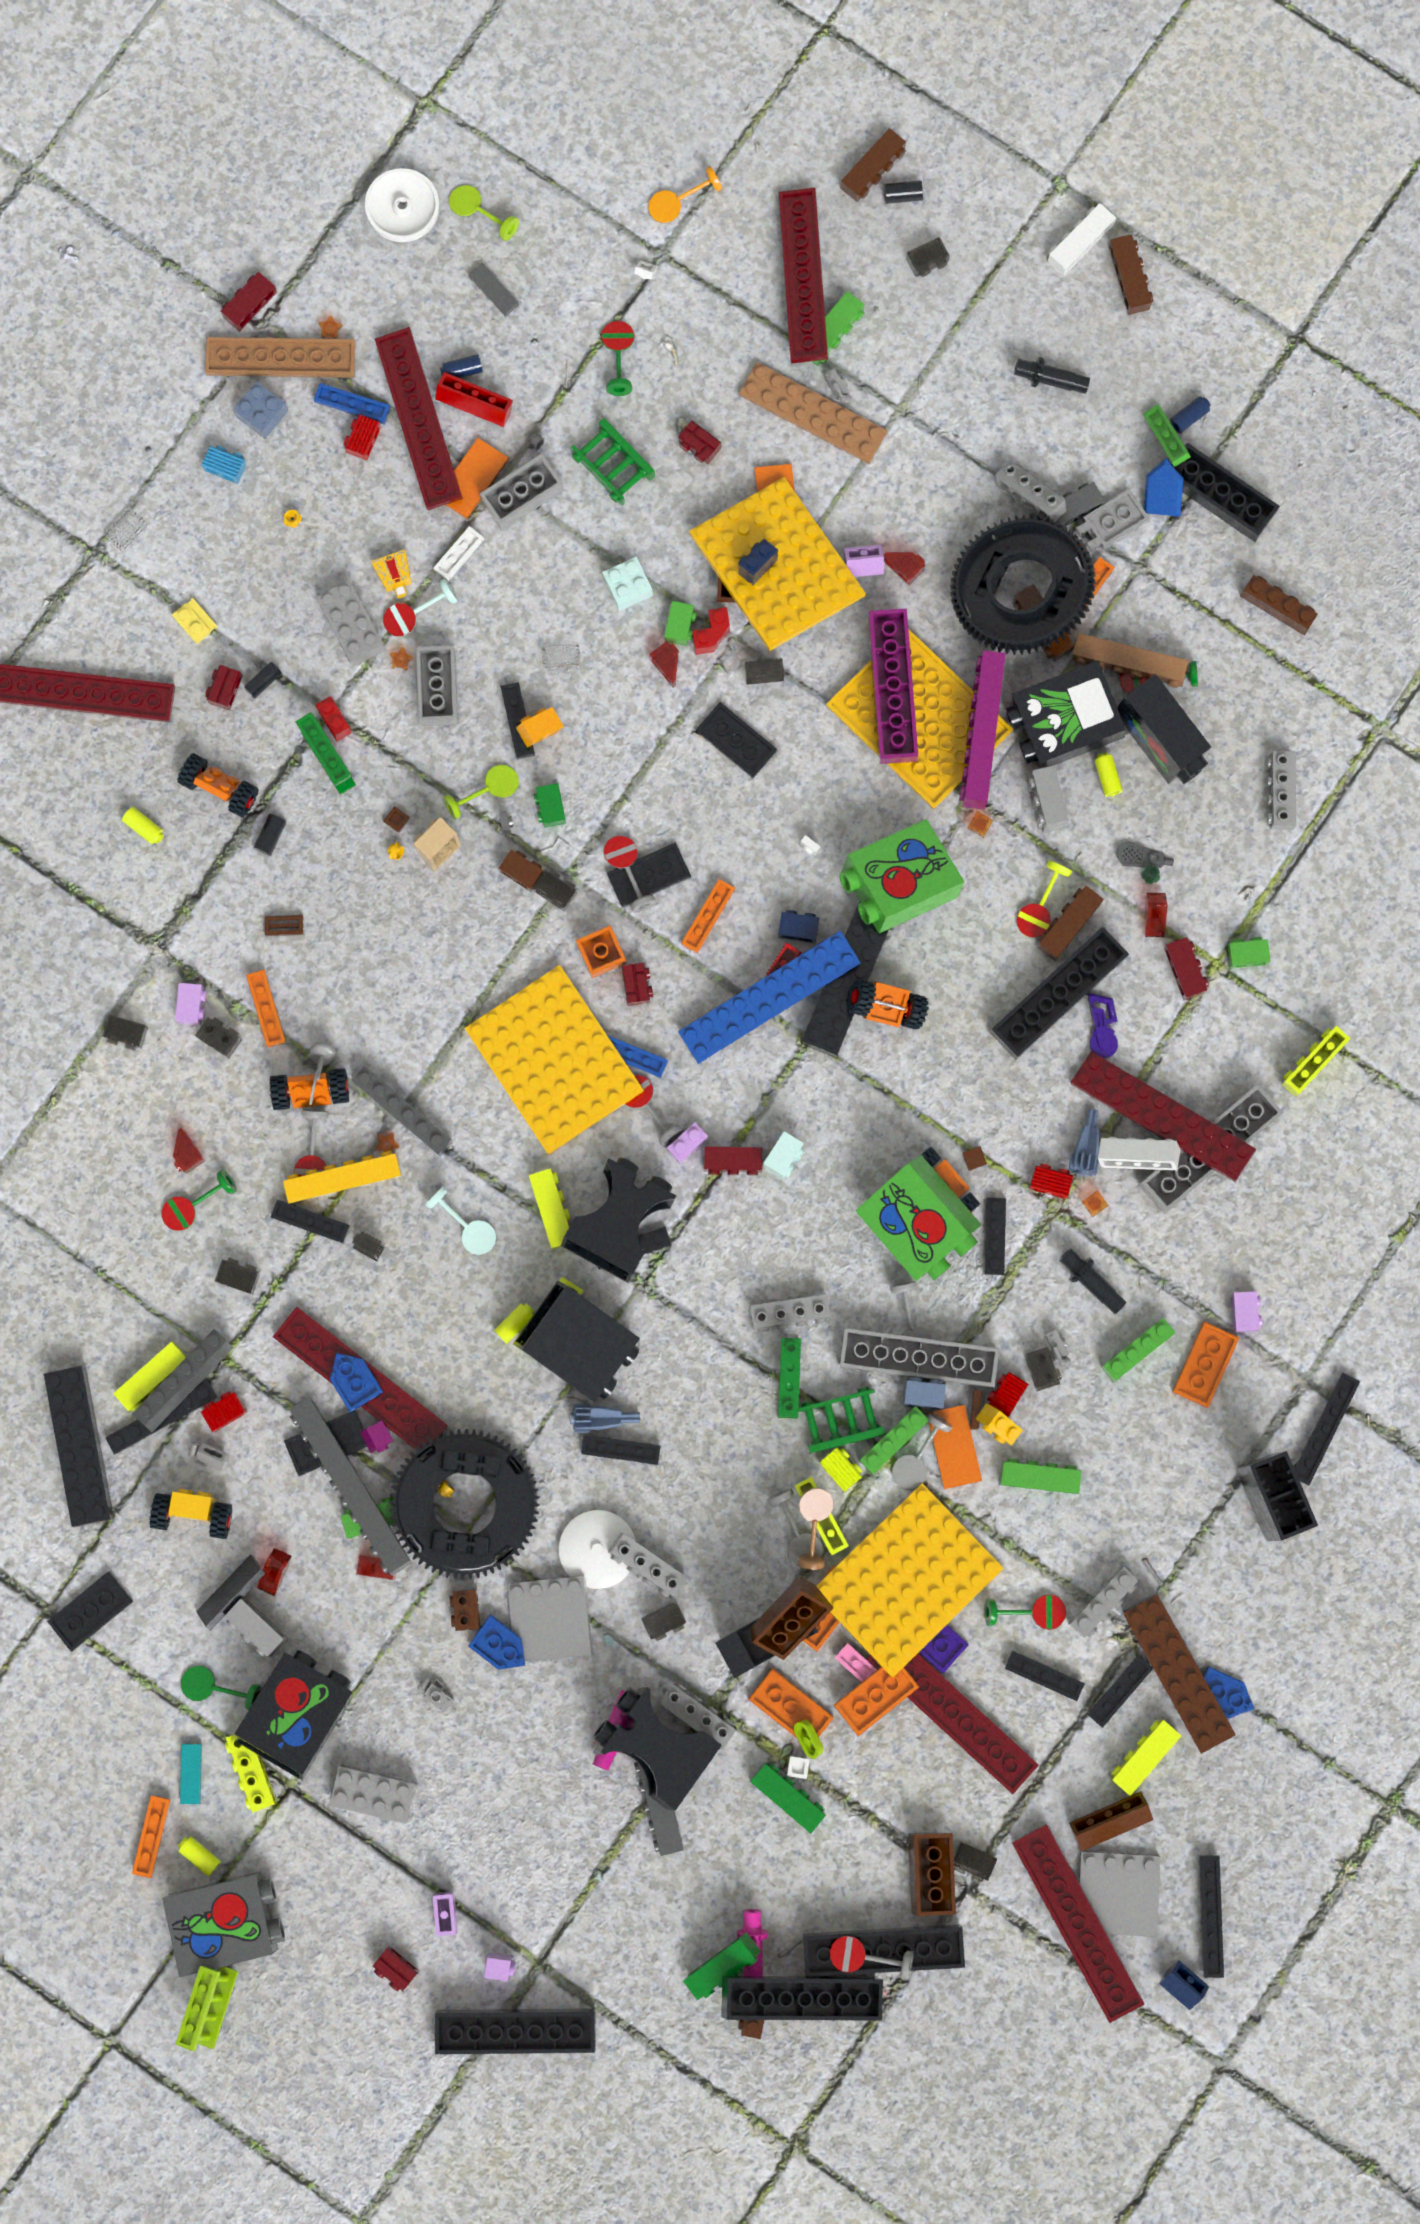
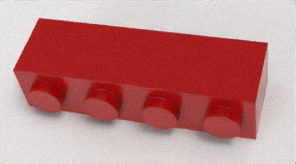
[435,372,513,427]

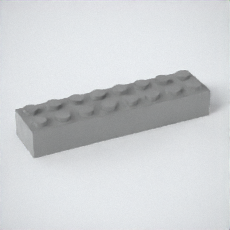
[1139,1084,1283,1214]
[839,1328,999,1388]

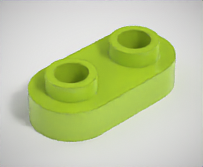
[794,1719,823,1759]

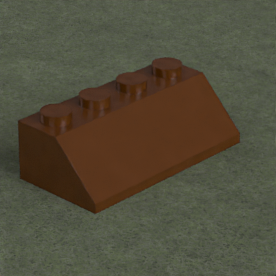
[751,1576,833,1660]
[908,1832,956,1916]

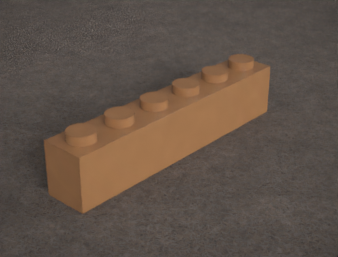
[1072,633,1189,688]

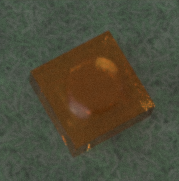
[967,811,993,838]
[1081,1190,1109,1218]

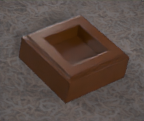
[383,806,410,833]
[962,1146,987,1171]

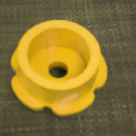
[283,510,302,528]
[387,842,404,860]
[437,1480,455,1498]

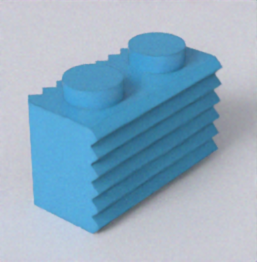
[201,445,247,484]

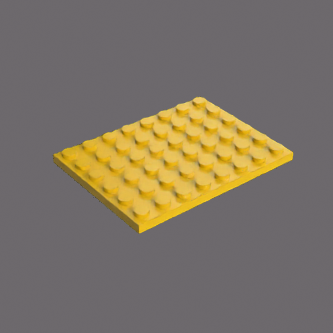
[689,477,866,651]
[826,629,1013,810]
[465,965,644,1155]
[816,1483,1004,1678]

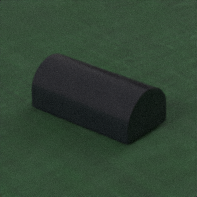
[884,180,923,204]
[244,662,282,699]
[253,813,287,856]

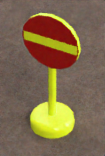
[1017,860,1072,938]

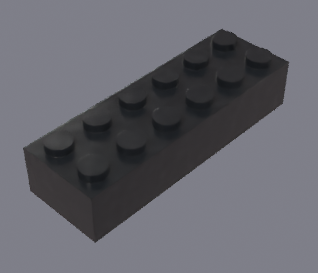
[1171,443,1280,542]

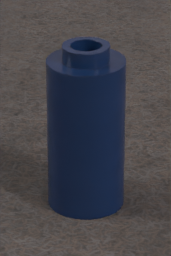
[440,354,483,378]
[1169,396,1211,434]

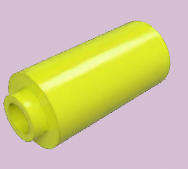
[1094,752,1123,797]
[122,806,164,845]
[493,1303,534,1344]
[178,1836,221,1877]

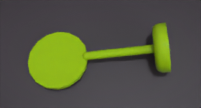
[449,185,519,241]
[443,765,519,820]

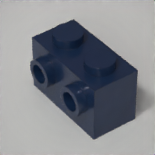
[738,538,778,586]
[778,910,820,943]
[1159,1960,1210,2010]

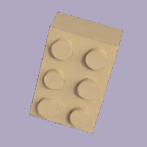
[413,817,461,872]

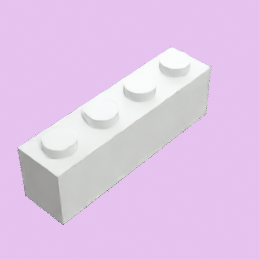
[1048,203,1116,276]
[1098,1137,1180,1170]

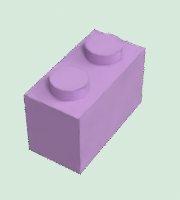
[844,545,884,577]
[175,983,207,1025]
[667,1122,708,1164]
[1231,1291,1262,1333]
[433,1892,458,1936]
[484,1953,516,1981]

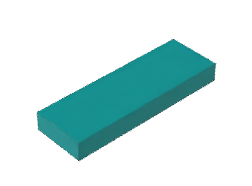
[180,1744,202,1804]

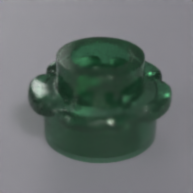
[1142,866,1160,884]

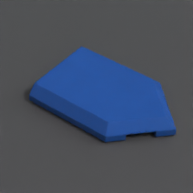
[1144,458,1184,516]
[330,1353,383,1413]
[468,1614,526,1670]
[1204,1666,1255,1719]

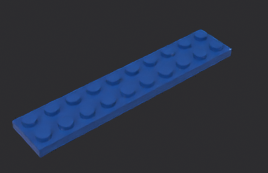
[678,930,861,1064]

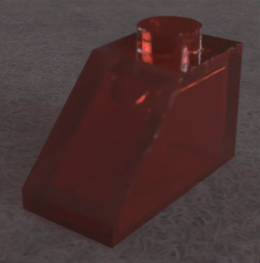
[883,552,926,586]
[649,641,679,688]
[1145,893,1168,937]
[173,1128,205,1174]
[257,1548,292,1596]
[356,1555,396,1580]

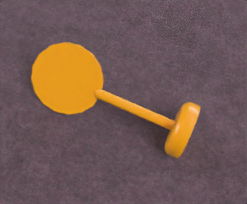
[648,165,723,223]

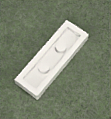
[433,526,484,581]

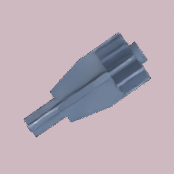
[1068,1109,1099,1177]
[569,1404,640,1433]

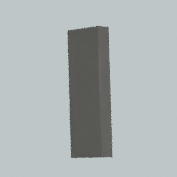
[468,263,519,316]

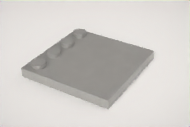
[507,1576,593,1661]
[1079,1851,1160,1937]

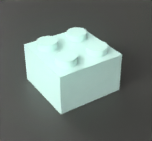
[602,557,653,611]
[763,1131,805,1180]

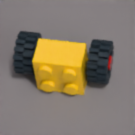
[149,1488,233,1539]

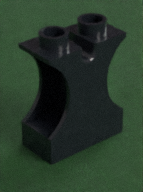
[561,1157,677,1283]
[716,1617,826,1678]
[592,1687,722,1811]

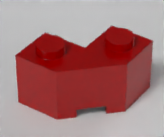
[693,607,730,655]

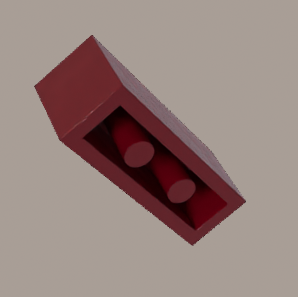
[221,271,277,332]
[1164,937,1209,1001]
[704,1146,762,1176]

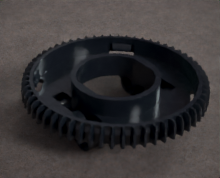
[950,515,1096,655]
[389,1429,540,1580]

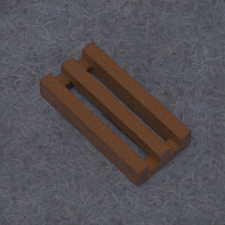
[265,915,304,936]
[970,1390,982,1430]

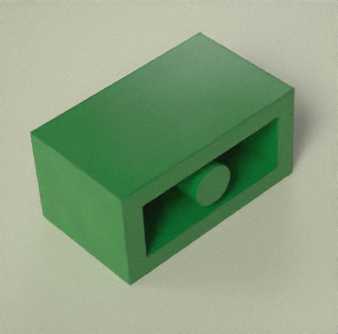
[534,783,566,828]

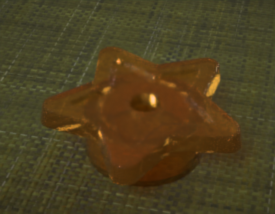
[318,316,342,339]
[390,647,414,671]
[375,1133,399,1152]

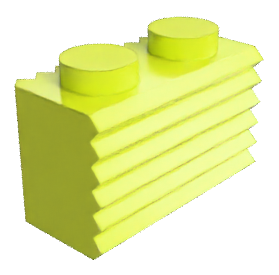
[819,1448,863,1492]

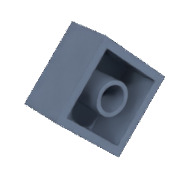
[233,381,288,439]
[903,1377,946,1410]

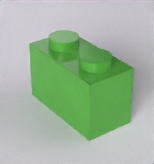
[664,601,697,646]
[1227,937,1271,969]

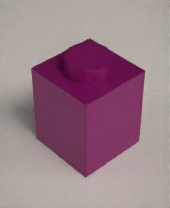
[360,1421,393,1454]

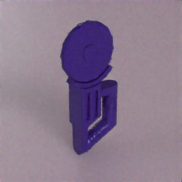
[1088,993,1118,1058]

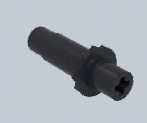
[1014,357,1090,394]
[1059,1248,1126,1314]

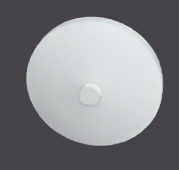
[365,168,439,242]
[559,1510,636,1589]

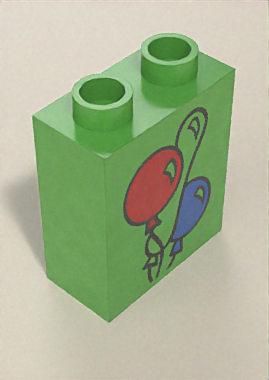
[839,819,965,934]
[855,1155,982,1281]

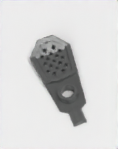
[1117,842,1174,868]

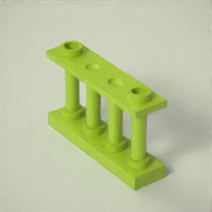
[175,1965,239,2051]

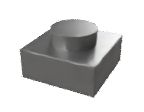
[499,811,514,835]

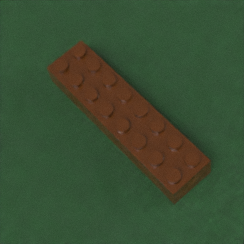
[1123,1593,1236,1754]

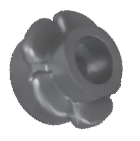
[528,433,545,451]

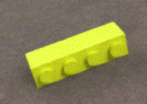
[529,1168,571,1250]
[113,1342,187,1412]
[794,1477,849,1555]
[1110,1719,1181,1796]

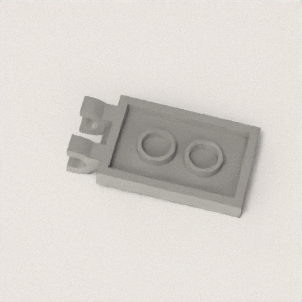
[1074,489,1150,553]

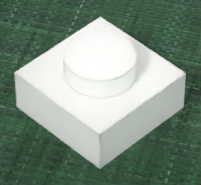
[634,260,658,279]
[800,835,821,856]
[787,1756,810,1779]

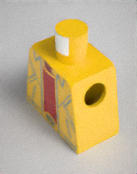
[371,550,412,598]

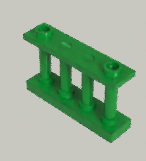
[571,418,655,506]
[295,712,356,795]
[778,1338,801,1419]
[799,1386,885,1454]

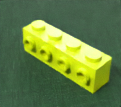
[1281,1026,1351,1097]
[225,1735,277,1813]

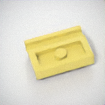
[172,598,217,644]

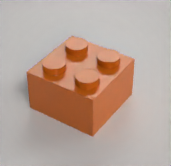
[576,925,627,979]

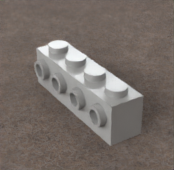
[995,461,1066,523]
[1267,751,1297,830]
[750,1294,830,1333]
[608,1533,687,1598]
[1068,1567,1138,1638]
[659,1683,736,1750]

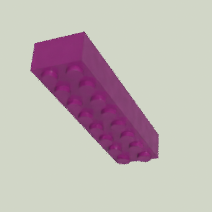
[868,608,918,764]
[959,650,1006,810]

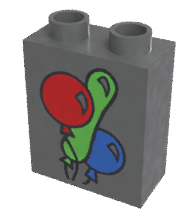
[162,1871,285,1978]

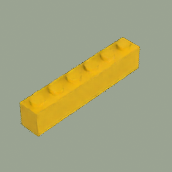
[283,1151,402,1203]

